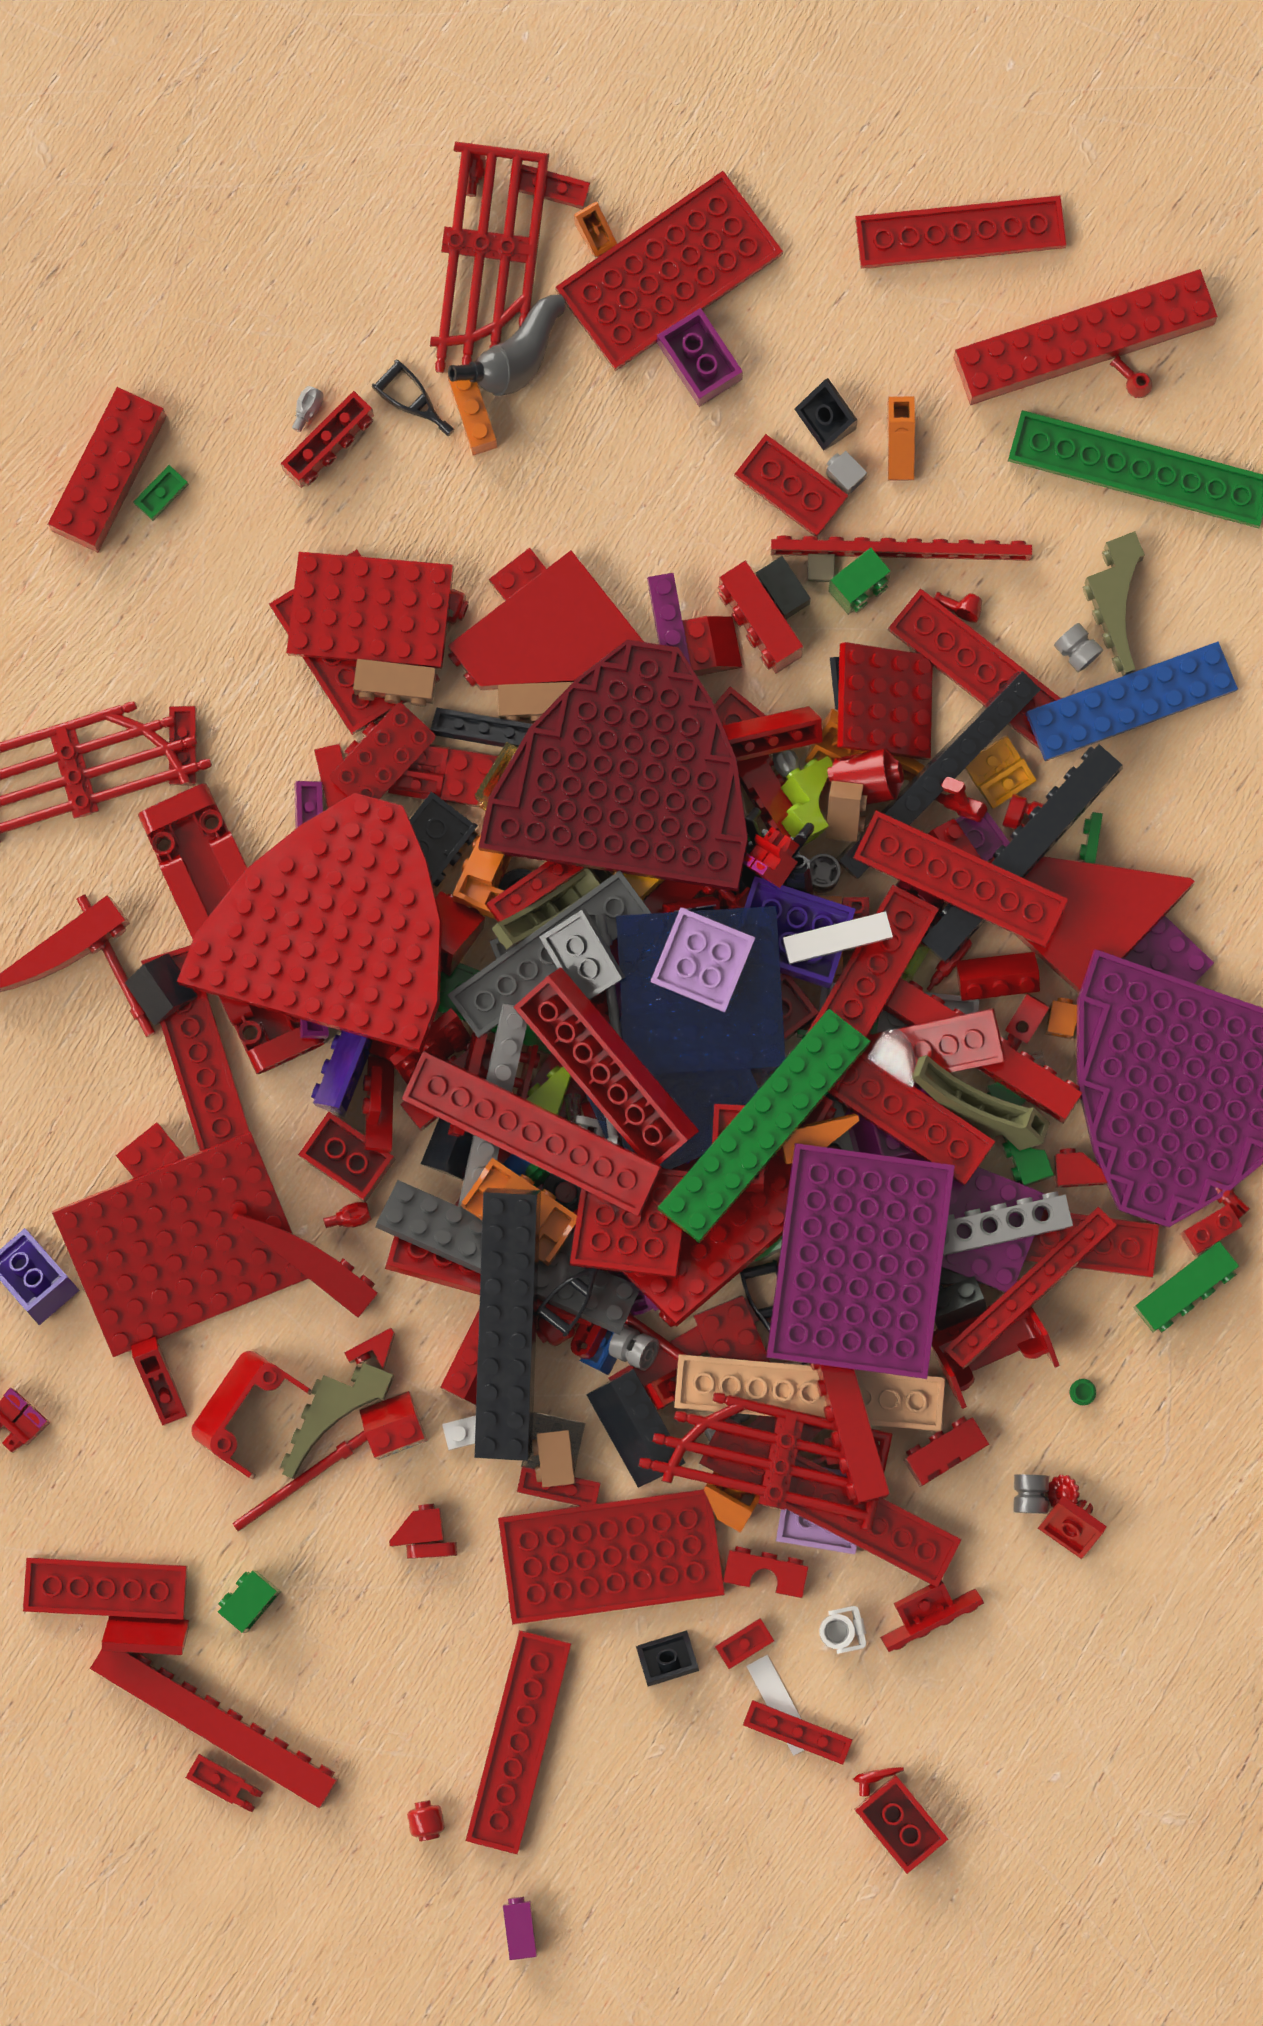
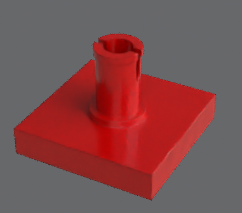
[1037,1496,1107,1559]

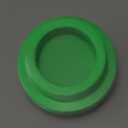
[1069,1379,1096,1406]

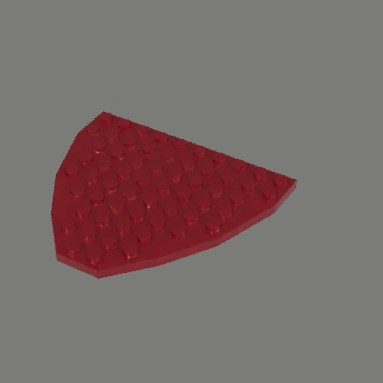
[478,640,748,892]

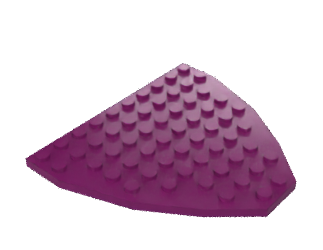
[1077,949,1263,1227]

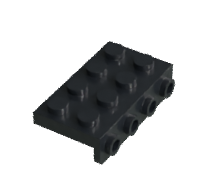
[410,791,479,887]

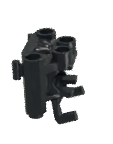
[731,807,815,896]

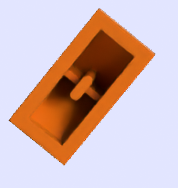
[574,202,617,257]

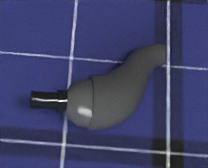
[448,294,565,396]

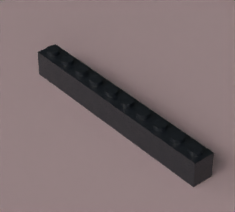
[836,671,1041,879]
[922,744,1123,964]

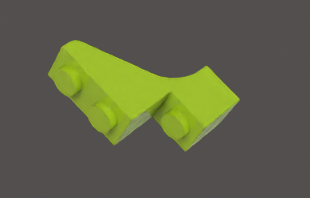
[781,756,833,846]
[526,1065,571,1115]

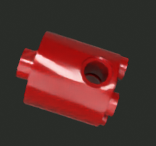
[828,748,904,805]

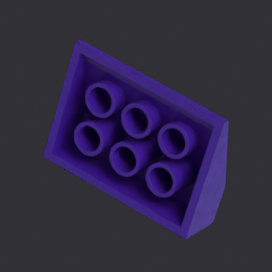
[737,876,856,988]
[311,1031,373,1117]

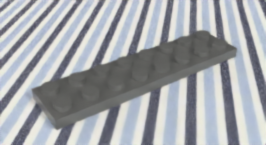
[448,871,651,1039]

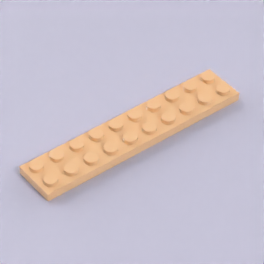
[674,1355,945,1431]

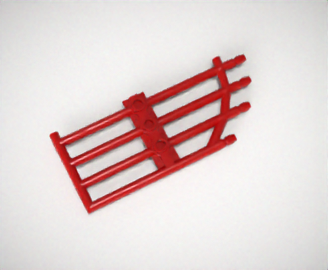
[430,141,549,373]
[0,702,212,842]
[638,1393,893,1531]

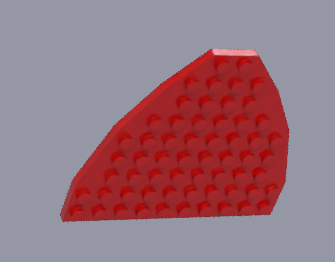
[177,793,442,1053]

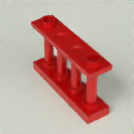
[448,1032,540,1137]

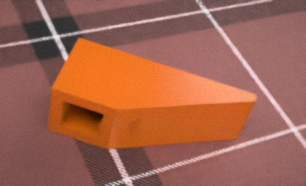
[887,396,915,481]

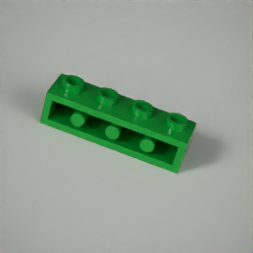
[1133,1241,1239,1333]

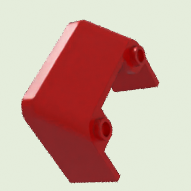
[931,1305,1060,1409]
[191,1351,312,1479]

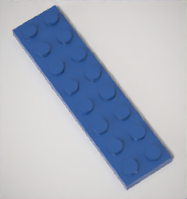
[1025,642,1238,761]

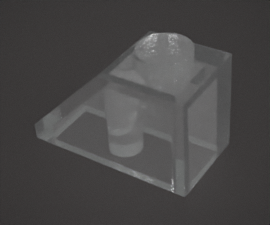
[867,1028,917,1088]

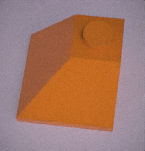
[704,1472,760,1533]

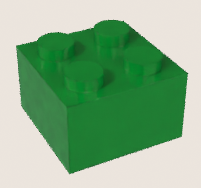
[829,548,891,615]
[218,1570,281,1633]

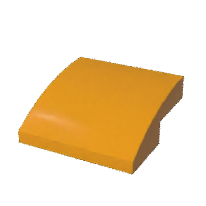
[965,735,1037,809]

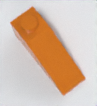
[781,1113,859,1166]

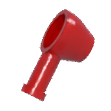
[1110,355,1152,398]
[934,592,982,623]

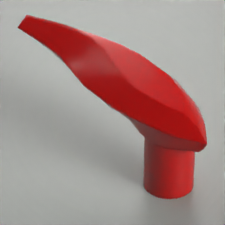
[853,1767,904,1797]

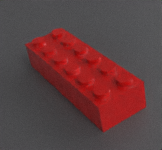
[48,387,167,553]

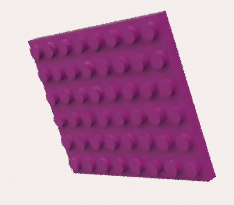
[766,1143,955,1379]

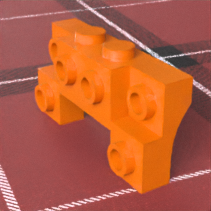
[452,834,513,919]
[461,1158,577,1266]

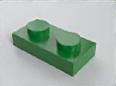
[133,465,189,521]
[1079,812,1103,864]

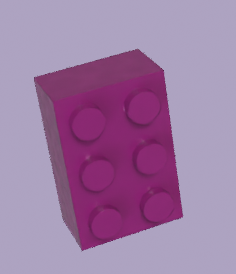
[657,308,743,407]

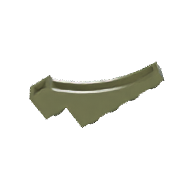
[1083,531,1145,676]
[491,868,612,950]
[912,1055,1050,1151]
[280,1363,394,1479]

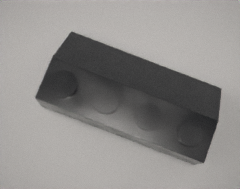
[586,1368,686,1488]

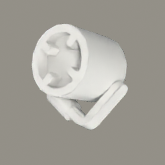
[819,1606,866,1654]

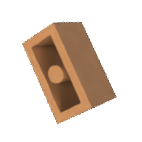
[826,781,867,842]
[532,1430,575,1487]

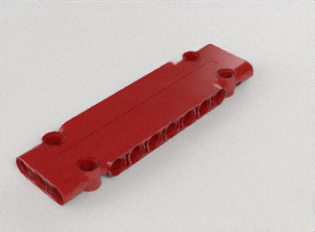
[138,783,326,1074]

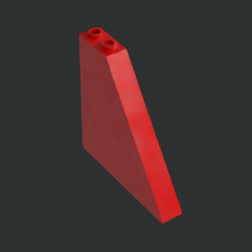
[447,550,644,690]
[989,856,1195,993]

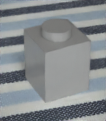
[826,451,867,495]

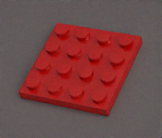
[837,642,933,760]
[570,1168,688,1278]

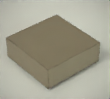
[808,554,834,582]

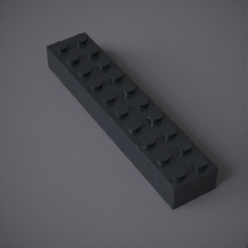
[474,1188,541,1461]

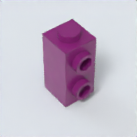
[503,1896,537,1960]

